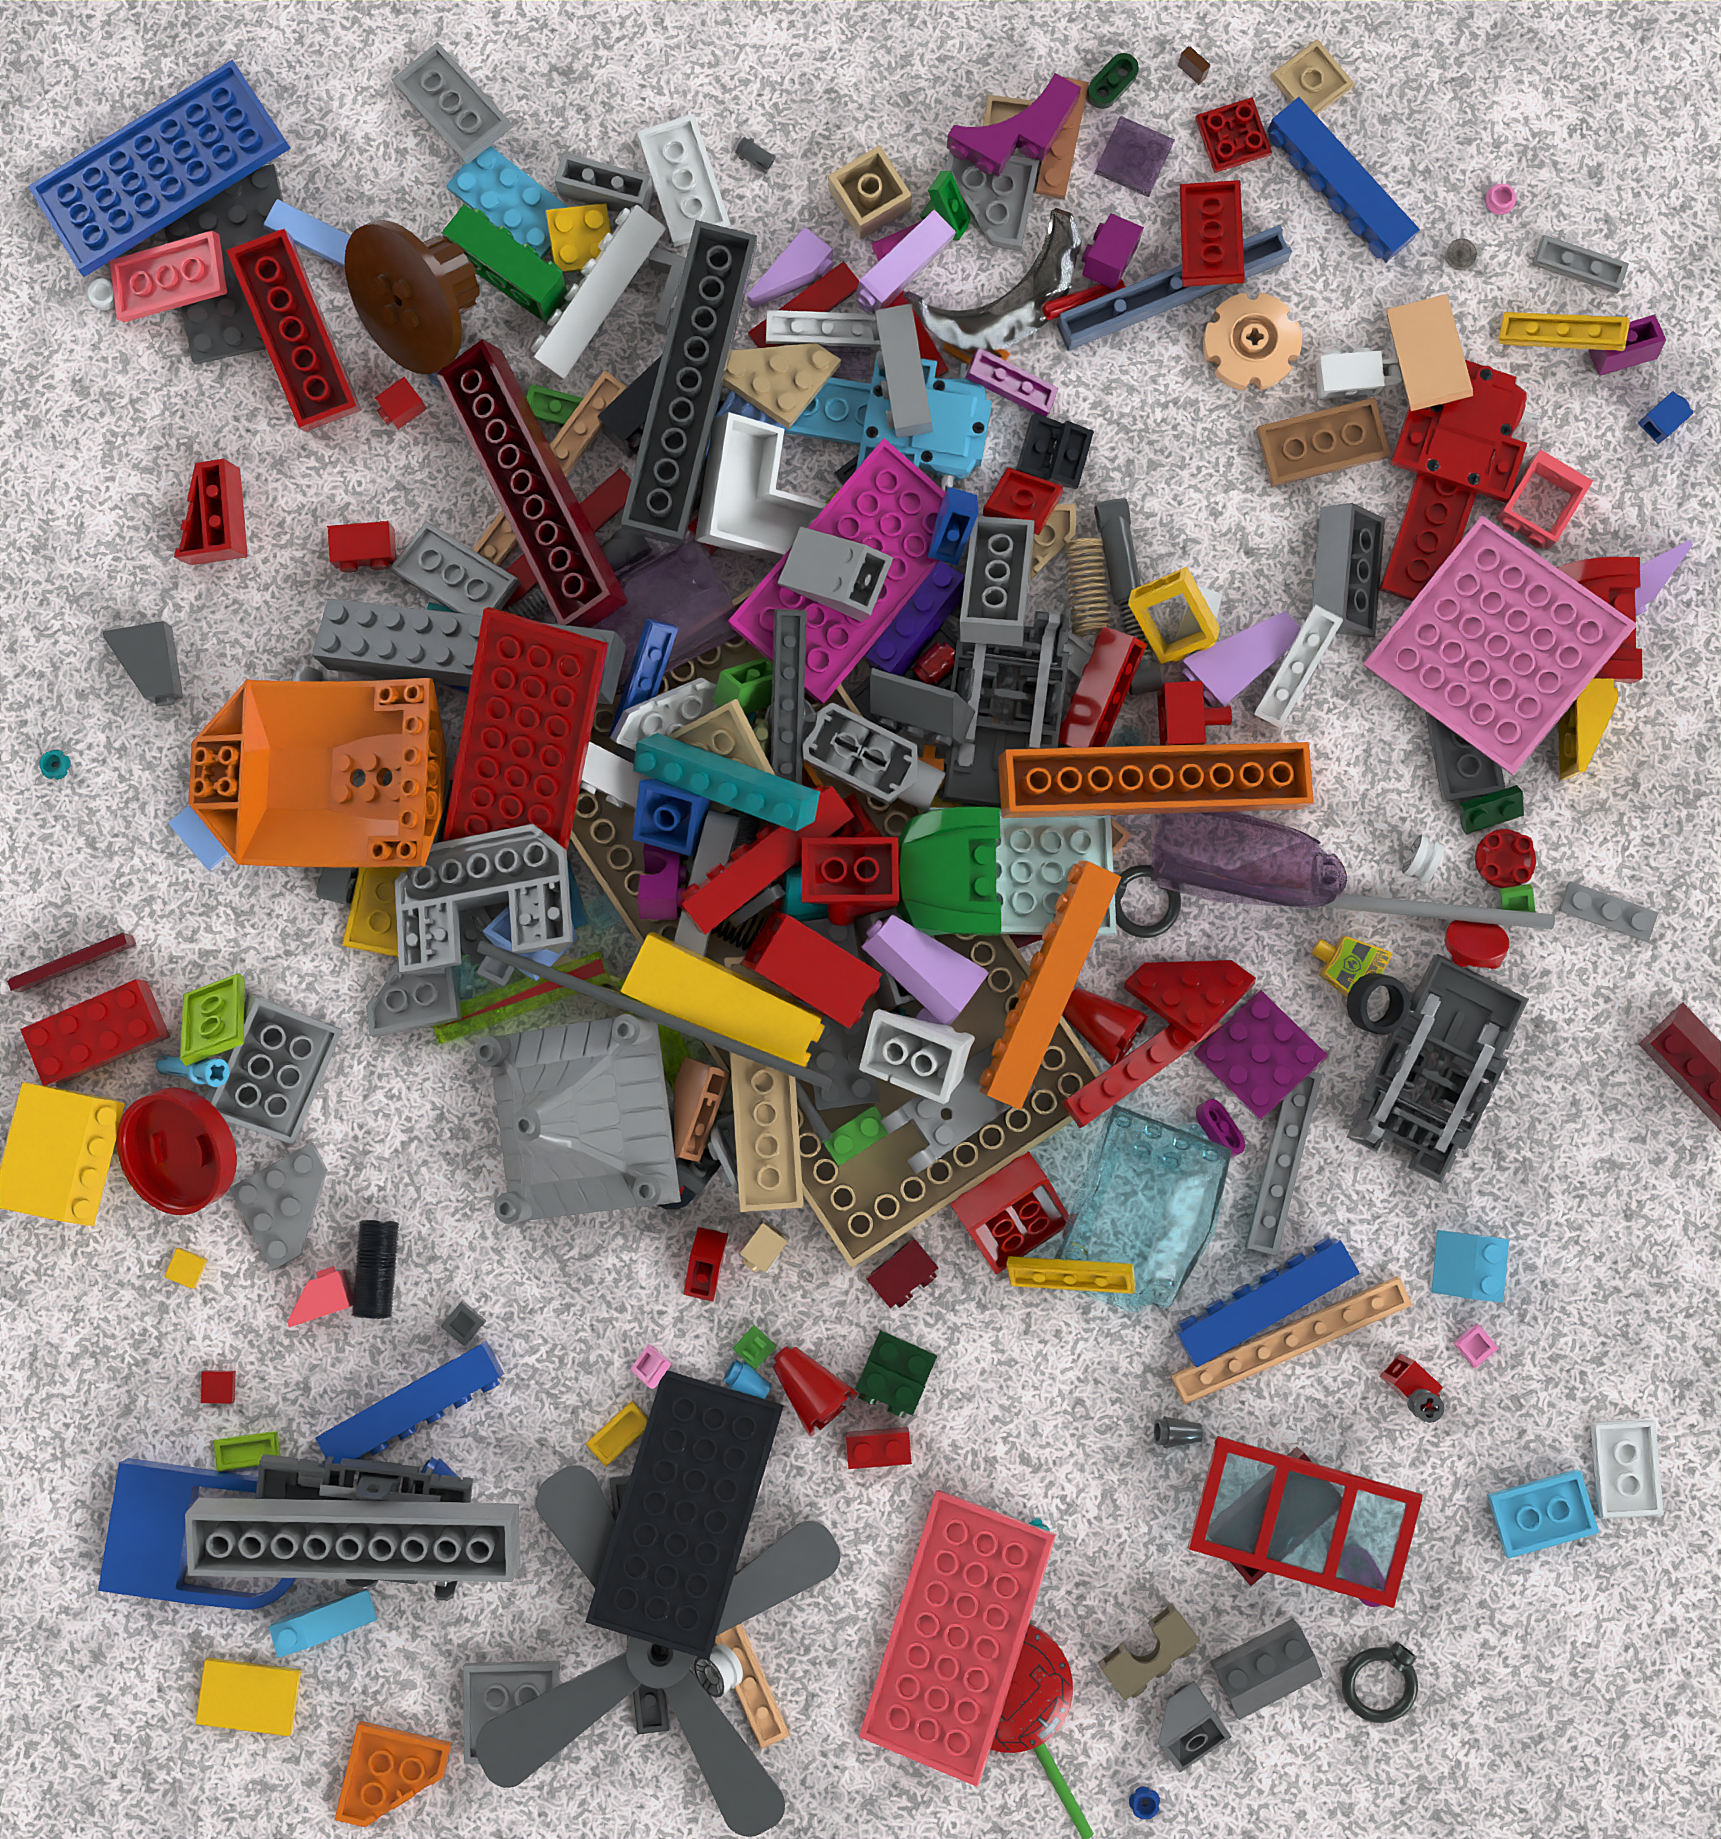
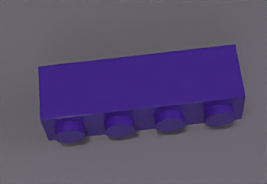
[865,560,965,677]

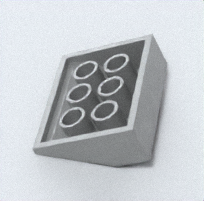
[204,992,343,1145]

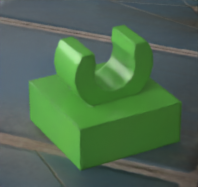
[732,1325,777,1370]

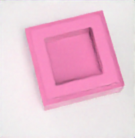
[1453,1323,1499,1368]
[630,1344,672,1389]

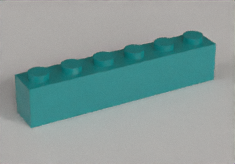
[633,733,820,831]

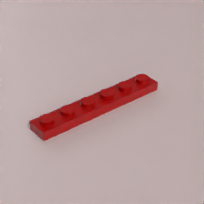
[1062,1021,1222,1128]

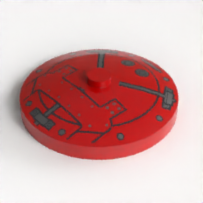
[990,1624,1073,1753]

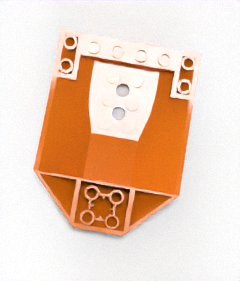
[188,678,446,868]

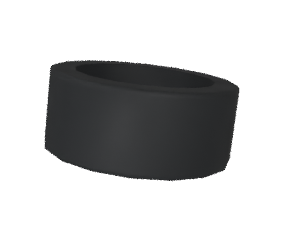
[1346,973,1410,1035]

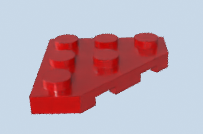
[1124,960,1256,1043]

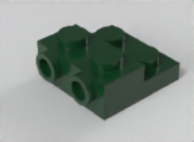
[855,1329,937,1418]

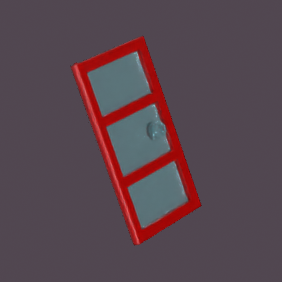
[1187,1436,1423,1608]

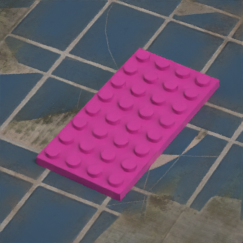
[727,438,946,705]

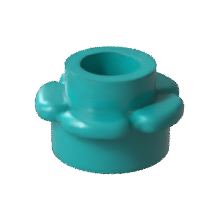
[39,749,71,780]

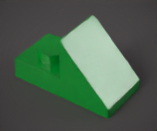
[920,170,970,241]

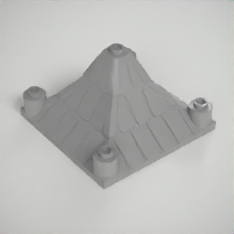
[475,1014,681,1224]

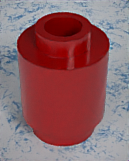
[911,642,956,685]

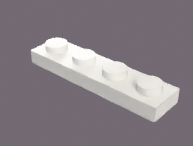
[766,310,881,348]
[1253,604,1343,729]

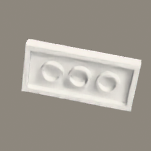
[637,114,731,247]

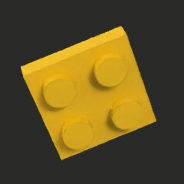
[546,203,611,273]

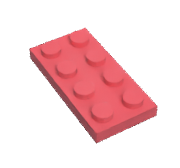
[109,231,227,323]

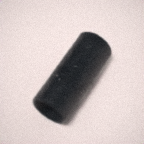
[351,1220,399,1319]

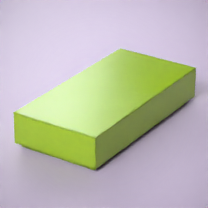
[213,1430,281,1472]

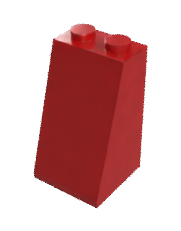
[740,911,882,1029]

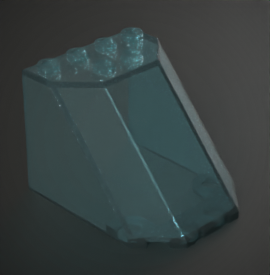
[1053,1104,1232,1312]

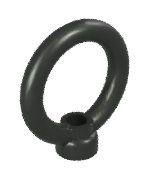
[1115,865,1181,938]
[1342,1641,1418,1723]

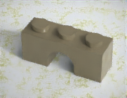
[1098,1603,1200,1700]

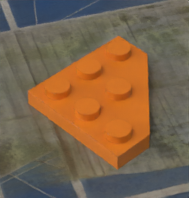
[334,1721,453,1827]

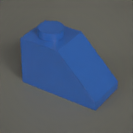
[928,487,979,565]

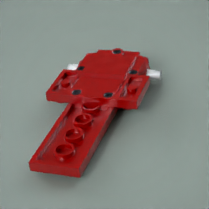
[1379,360,1540,602]

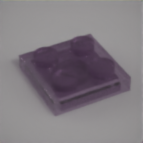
[1094,116,1175,197]

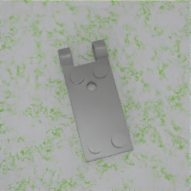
[880,1037,1037,1174]

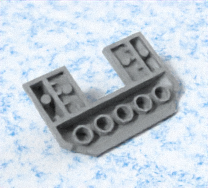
[395,824,573,974]

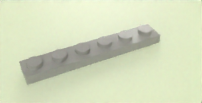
[1245,1072,1322,1256]

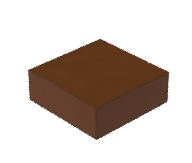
[1177,46,1211,85]

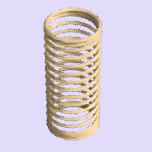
[1064,538,1111,637]

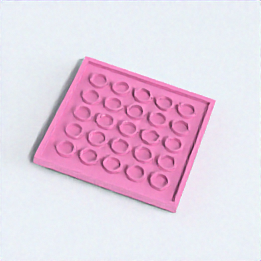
[1363,516,1636,776]

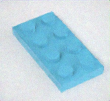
[446,146,568,260]

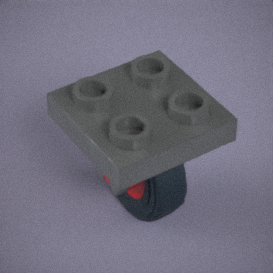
[657,1127,721,1210]

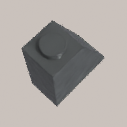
[103,621,183,706]

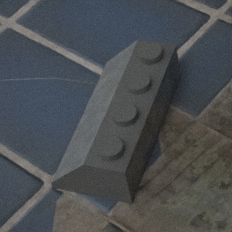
[1310,503,1385,637]

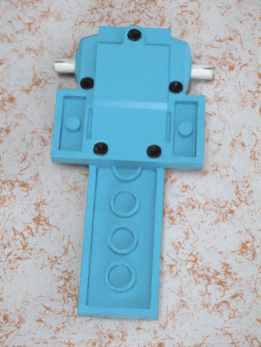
[781,357,992,491]

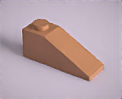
[674,1056,731,1162]

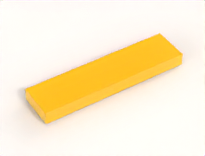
[1498,312,1630,351]
[1006,1256,1136,1294]

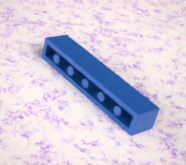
[1267,97,1420,263]
[1174,1237,1360,1367]
[315,1341,505,1464]

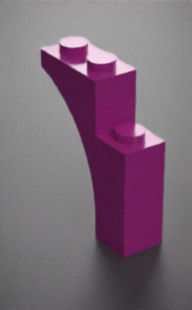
[946,73,1081,177]

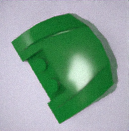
[895,807,1001,936]

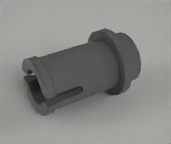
[735,137,776,173]

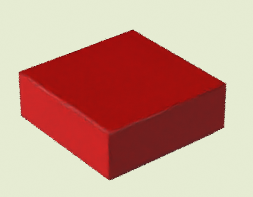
[201,1370,236,1404]

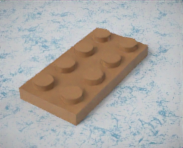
[1256,397,1391,487]

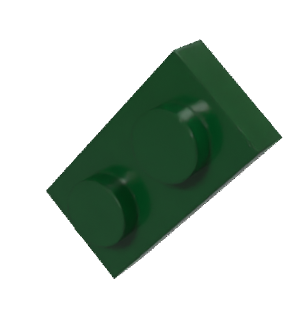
[1459,785,1524,835]

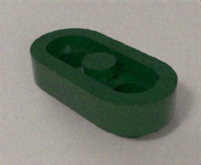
[1088,53,1139,109]

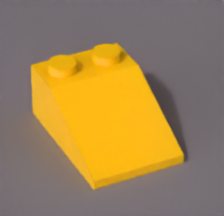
[1558,679,1618,780]

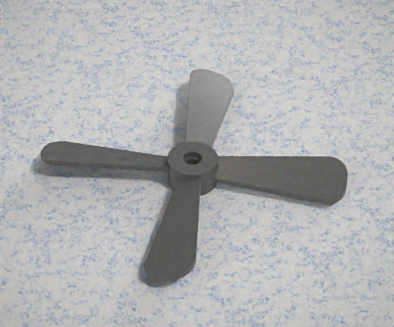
[475,1465,840,1837]

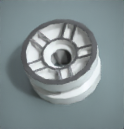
[1402,834,1445,884]
[694,1644,743,1698]

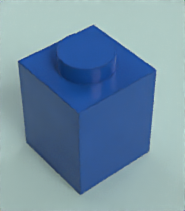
[1638,391,1694,444]

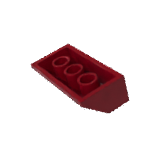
[1638,1002,1721,1131]

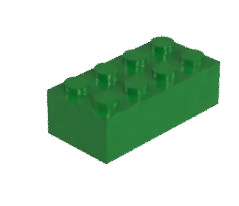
[441,204,567,325]

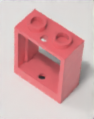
[1496,449,1593,549]

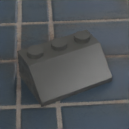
[870,668,975,747]
[1210,1618,1323,1720]

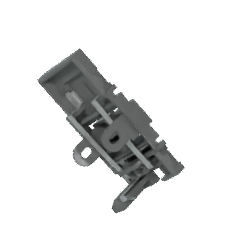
[942,606,1072,809]

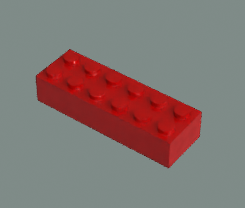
[226,228,362,432]

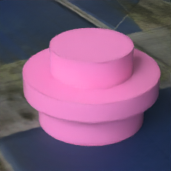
[1485,184,1516,215]

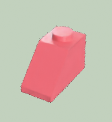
[287,1266,353,1327]

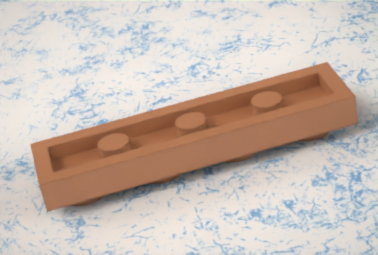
[1035,77,1089,200]

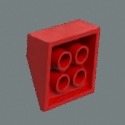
[950,1151,1073,1275]

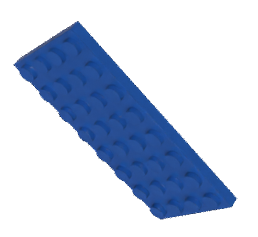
[28,59,291,277]

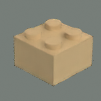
[828,145,912,240]

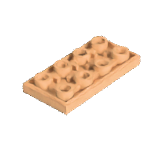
[1386,294,1473,411]

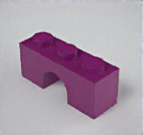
[637,843,689,920]

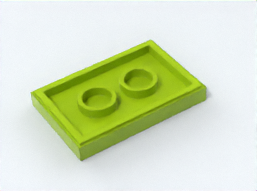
[180,973,245,1066]

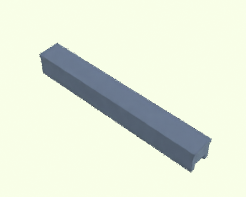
[1056,225,1292,351]

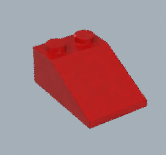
[801,837,899,906]

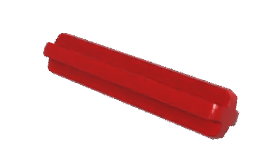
[1042,279,1126,320]

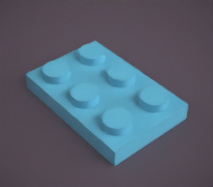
[1487,1469,1599,1559]

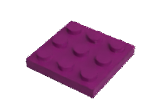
[1194,990,1328,1121]

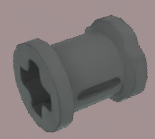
[1407,1389,1444,1423]

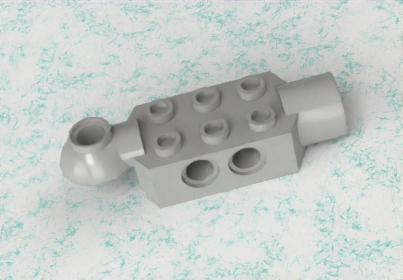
[765,699,946,812]

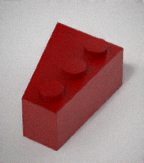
[174,458,248,565]

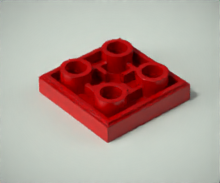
[1195,97,1272,173]

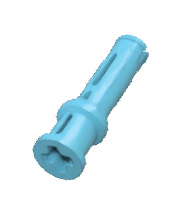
[156,1055,230,1087]

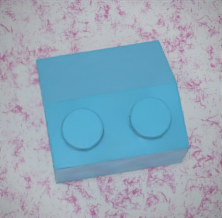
[1431,1230,1509,1303]

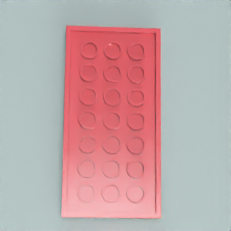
[859,1490,1057,1787]

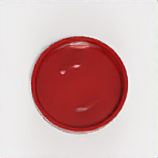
[117,1087,237,1215]

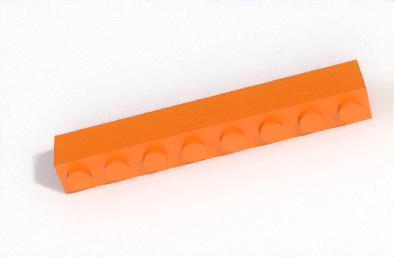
[979,861,1122,1110]

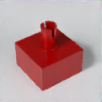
[1157,681,1232,746]

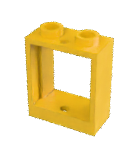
[1128,566,1220,664]

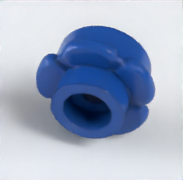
[1129,1786,1160,1819]

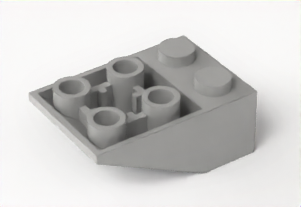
[777,527,893,622]

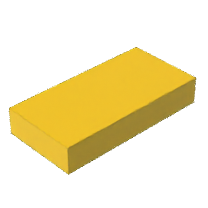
[585,1400,648,1467]

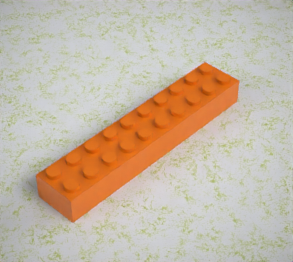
[998,742,1314,818]

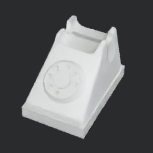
[859,1009,975,1104]

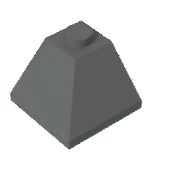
[1158,1681,1232,1773]

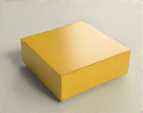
[164,1247,208,1289]

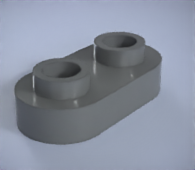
[728,883,786,929]

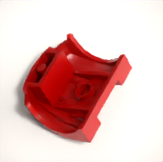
[1556,557,1643,684]

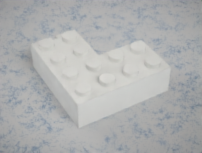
[695,412,827,562]

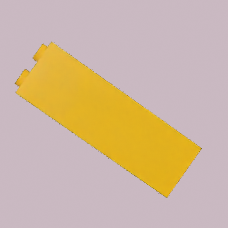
[620,931,825,1067]

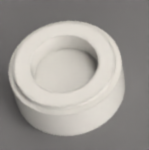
[87,278,115,310]

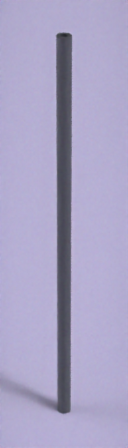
[477,941,834,1091]

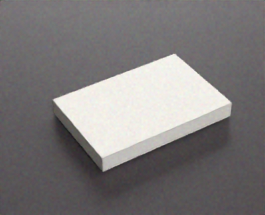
[1590,1419,1664,1519]

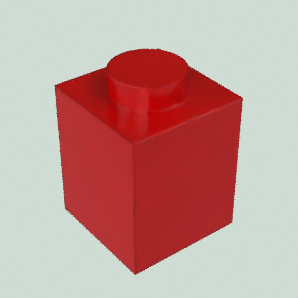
[375,376,427,430]

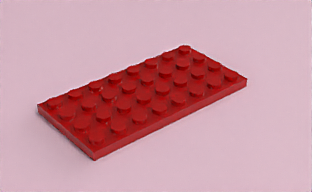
[443,607,609,852]

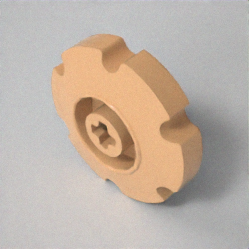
[1203,293,1302,391]

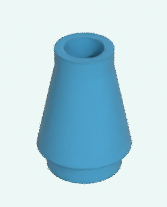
[723,1359,772,1399]

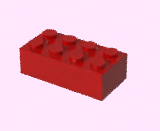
[20,979,170,1087]

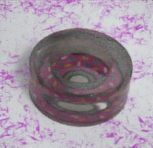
[1445,238,1477,270]

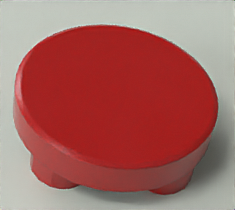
[1444,920,1509,969]

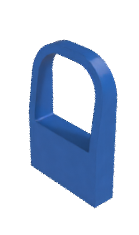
[98,1458,297,1610]

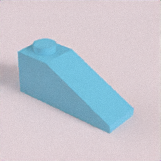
[269,1589,377,1658]

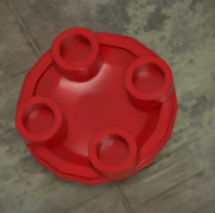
[1475,829,1536,889]

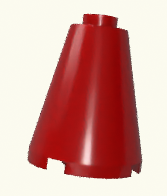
[1062,987,1149,1066]
[773,1346,857,1436]

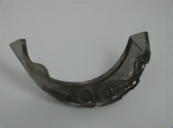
[903,208,1082,351]

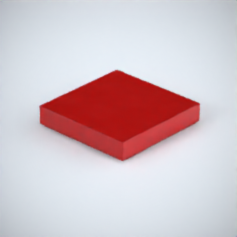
[983,467,1064,535]

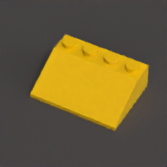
[0,1081,125,1227]

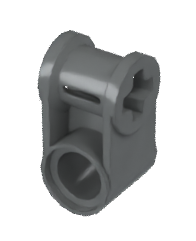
[316,867,359,905]

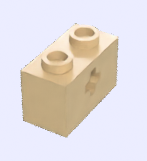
[740,1220,790,1273]

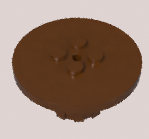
[344,220,480,374]

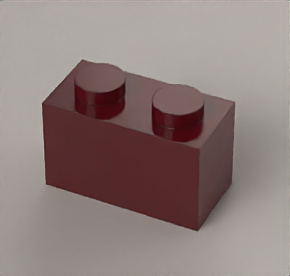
[866,1237,938,1308]

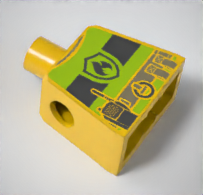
[1311,936,1393,998]

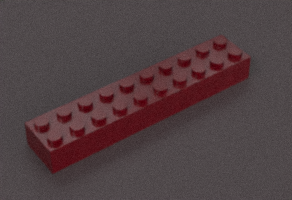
[436,339,628,628]

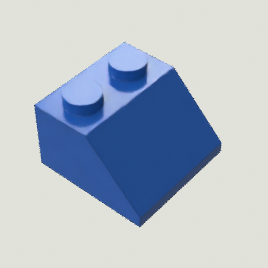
[632,779,710,856]

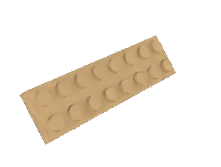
[724,957,804,1212]

